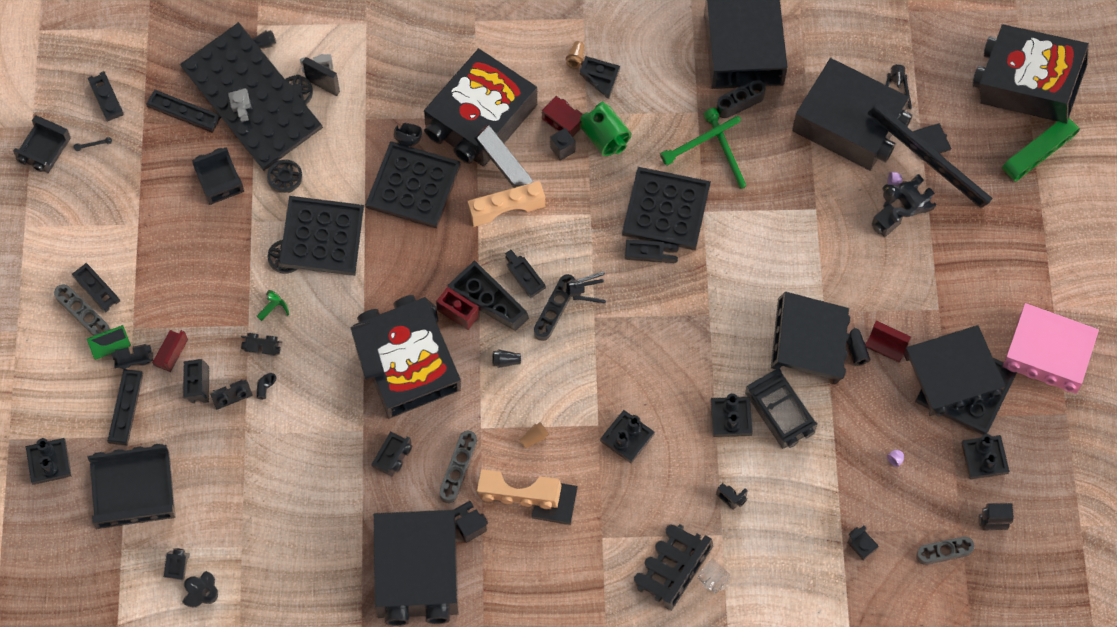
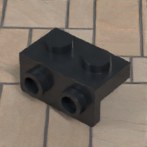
[371,431,413,477]

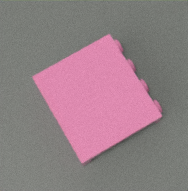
[1002,303,1099,394]

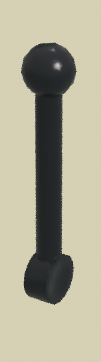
[74,137,112,151]

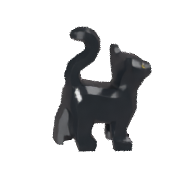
[882,174,937,222]

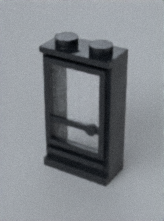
[745,369,817,449]

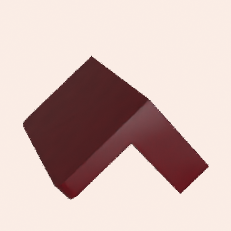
[866,320,911,362]
[152,330,188,372]

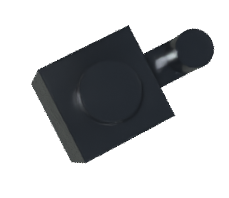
[454,501,488,543]

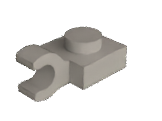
[300,54,334,73]
[228,88,251,122]

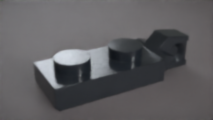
[505,249,546,298]

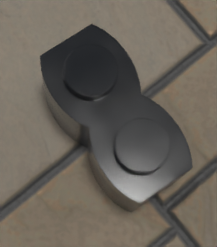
[979,503,1014,530]

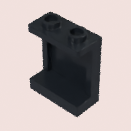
[13,115,71,173]
[192,147,245,205]

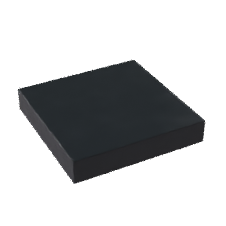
[302,57,340,96]
[532,483,578,525]

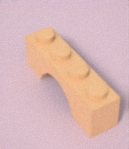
[468,181,545,227]
[477,469,561,509]

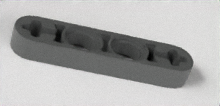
[54,284,110,336]
[440,430,477,503]

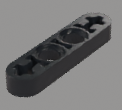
[534,274,576,341]

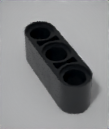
[717,80,766,118]
[351,322,385,380]

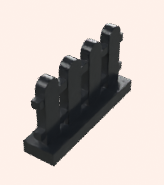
[634,524,713,611]

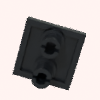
[710,393,753,437]
[600,410,655,464]
[961,434,1010,480]
[25,438,72,485]

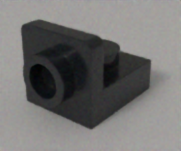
[716,483,748,510]
[847,525,879,560]
[163,548,190,580]

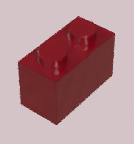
[542,96,583,137]
[436,287,479,330]

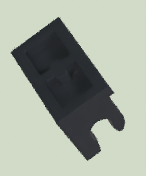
[183,359,209,404]

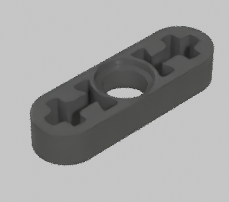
[916,537,974,565]

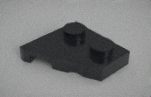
[580,56,620,99]

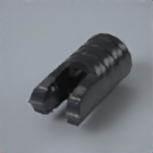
[847,327,871,366]

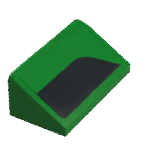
[87,325,131,360]

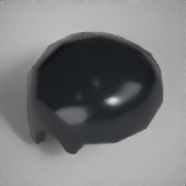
[393,123,423,146]

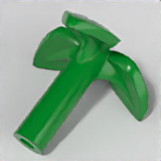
[257,290,289,321]

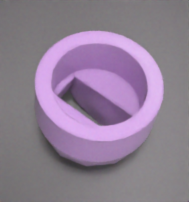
[888,172,903,185]
[887,450,904,467]

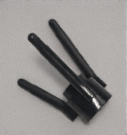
[885,64,912,109]
[566,272,606,303]

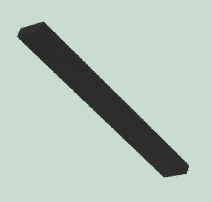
[867,103,993,208]

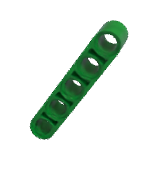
[1001,118,1080,182]

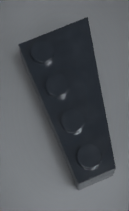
[447,260,529,331]

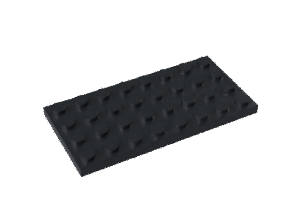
[180,22,323,171]

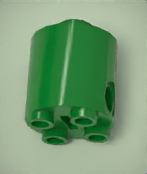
[580,102,632,157]

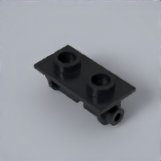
[241,333,283,356]
[112,344,153,369]
[210,379,253,410]

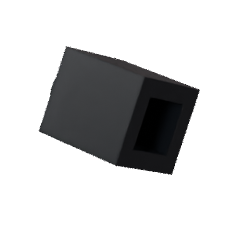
[550,128,576,161]
[872,204,903,237]

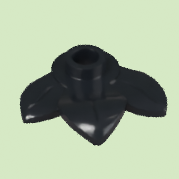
[182,571,218,608]

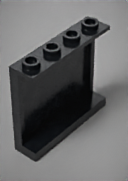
[771,291,850,385]
[904,325,1006,416]
[87,444,176,529]

